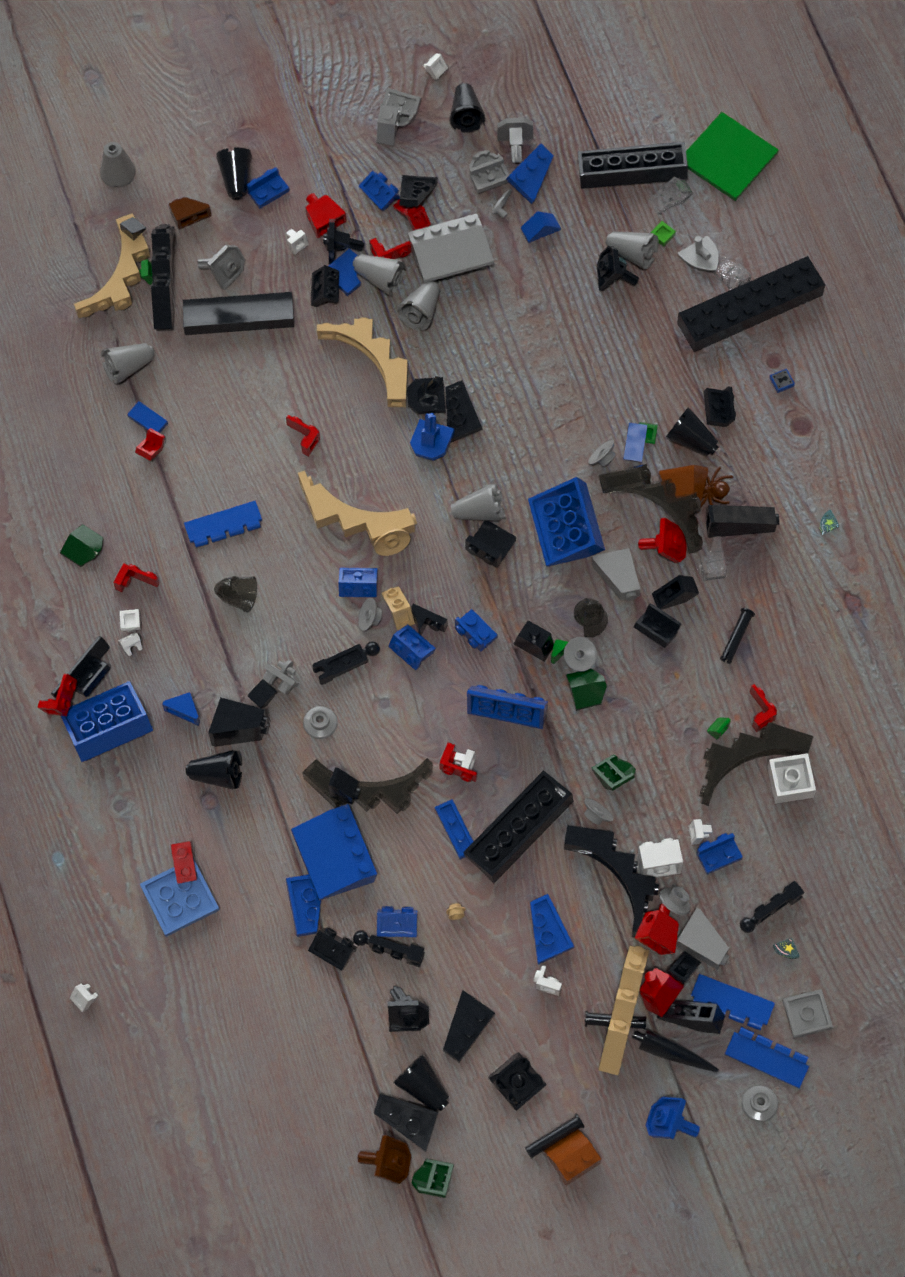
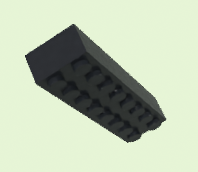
[677,256,825,352]

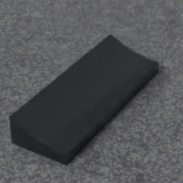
[578,142,688,189]
[183,292,294,335]
[463,770,574,884]

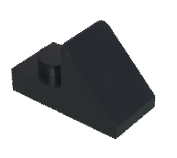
[412,603,448,635]
[667,951,701,987]

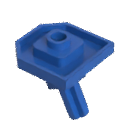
[410,413,455,461]
[646,1097,700,1139]

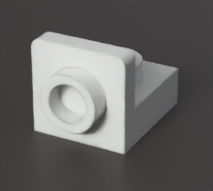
[533,965,562,996]

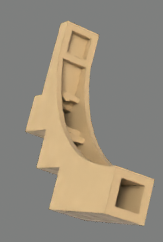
[74,213,150,318]
[317,317,408,407]
[599,946,649,1075]

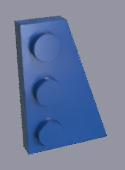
[506,143,554,204]
[286,875,321,937]
[530,894,574,965]

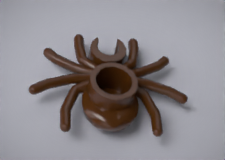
[699,466,733,509]

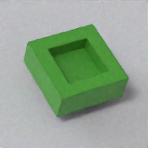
[650,221,676,246]

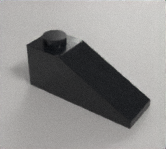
[657,1000,725,1034]

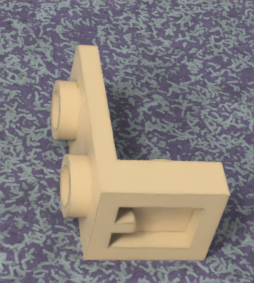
[382,587,415,630]

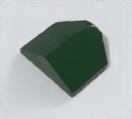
[60,524,103,567]
[566,668,607,711]
[591,755,636,791]
[411,1159,454,1198]

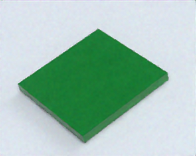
[686,112,779,201]

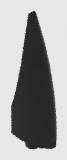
[632,1029,719,1072]

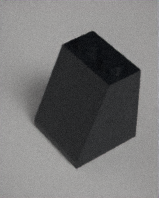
[208,697,270,747]

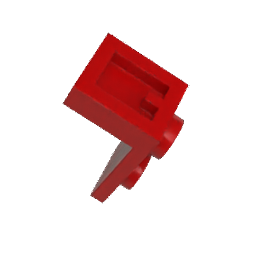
[393,199,431,231]
[369,238,411,259]
[286,415,320,457]
[113,563,159,592]
[37,674,77,716]
[750,684,777,732]
[439,742,477,782]
[171,841,197,884]

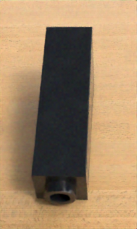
[706,505,780,538]

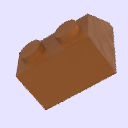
[544,1129,601,1186]

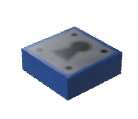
[770,369,795,393]

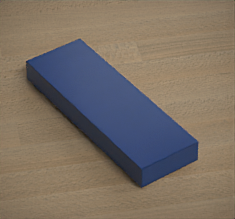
[435,799,473,860]

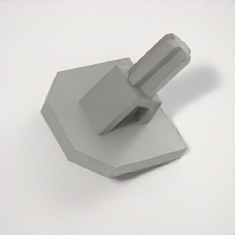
[497,117,533,163]
[197,245,245,290]

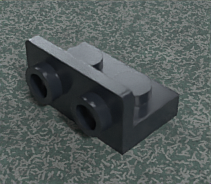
[311,265,339,307]
[308,927,357,971]

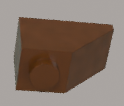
[169,197,212,230]

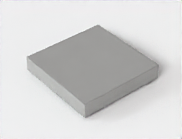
[782,989,833,1039]

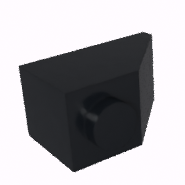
[652,575,699,610]
[328,767,361,805]

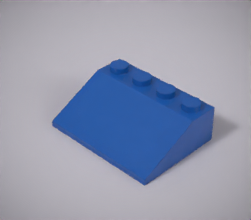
[528,477,605,567]
[61,681,153,762]
[467,685,548,729]
[291,804,377,901]

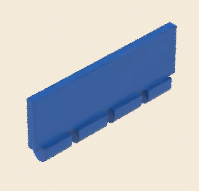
[184,501,262,548]
[691,974,775,1031]
[725,1027,809,1089]

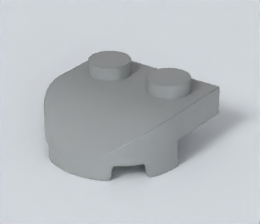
[380,88,422,127]
[469,150,509,194]

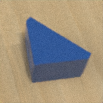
[521,211,561,243]
[162,692,200,726]

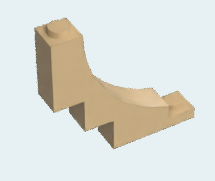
[298,471,417,546]

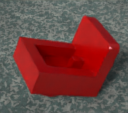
[135,428,165,461]

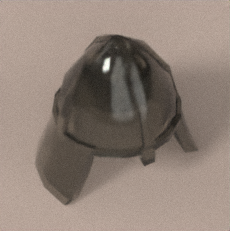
[214,576,257,612]
[574,598,608,638]

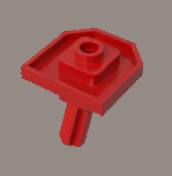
[638,518,687,563]

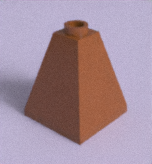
[659,465,708,518]

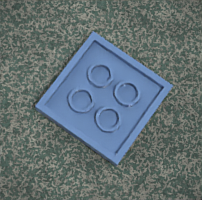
[140,858,220,937]

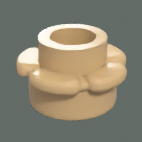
[446,903,466,920]

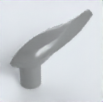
[492,189,512,219]

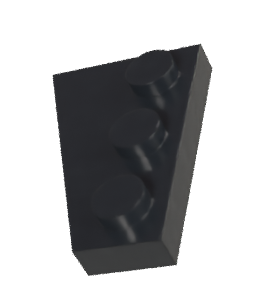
[399,175,438,208]
[445,380,483,443]
[443,990,495,1063]
[374,1094,439,1152]

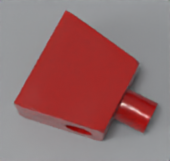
[305,193,347,238]
[635,904,679,955]
[639,968,684,1017]

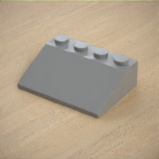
[407,214,494,283]

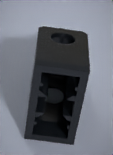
[513,621,554,662]

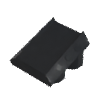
[488,1052,547,1110]

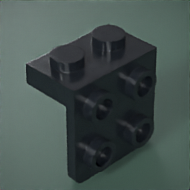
[465,521,516,568]

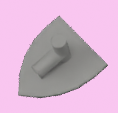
[677,236,719,271]

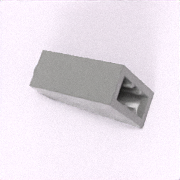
[592,548,640,601]
[676,908,730,970]

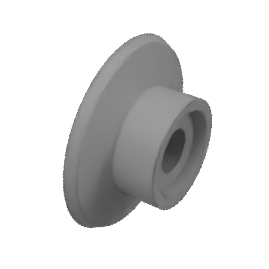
[588,440,615,466]
[358,597,382,631]
[564,637,597,671]
[303,706,338,739]
[584,798,614,825]
[659,886,690,915]
[742,1085,778,1122]

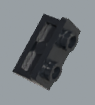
[704,386,736,427]
[634,603,681,648]

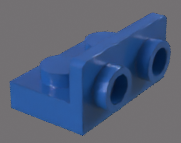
[247,167,290,209]
[359,170,400,211]
[338,568,378,597]
[455,609,498,652]
[389,624,436,670]
[696,833,743,875]
[377,906,418,937]

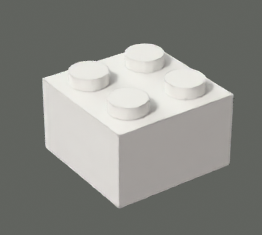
[767,753,816,804]
[637,838,683,878]

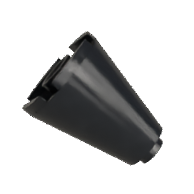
[450,83,485,133]
[216,147,252,200]
[666,407,719,456]
[186,750,242,789]
[393,1054,449,1111]

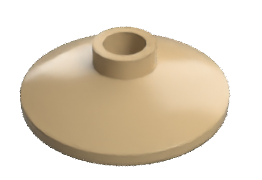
[374,529,410,556]

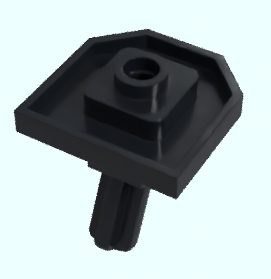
[323,219,365,264]
[597,245,639,291]
[407,376,446,414]
[388,986,429,1032]

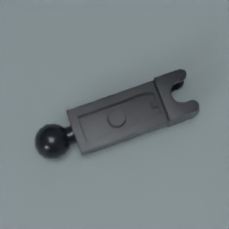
[312,641,380,685]
[740,881,804,933]
[353,930,425,967]

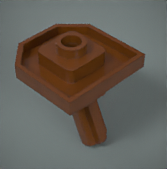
[357,1135,412,1184]

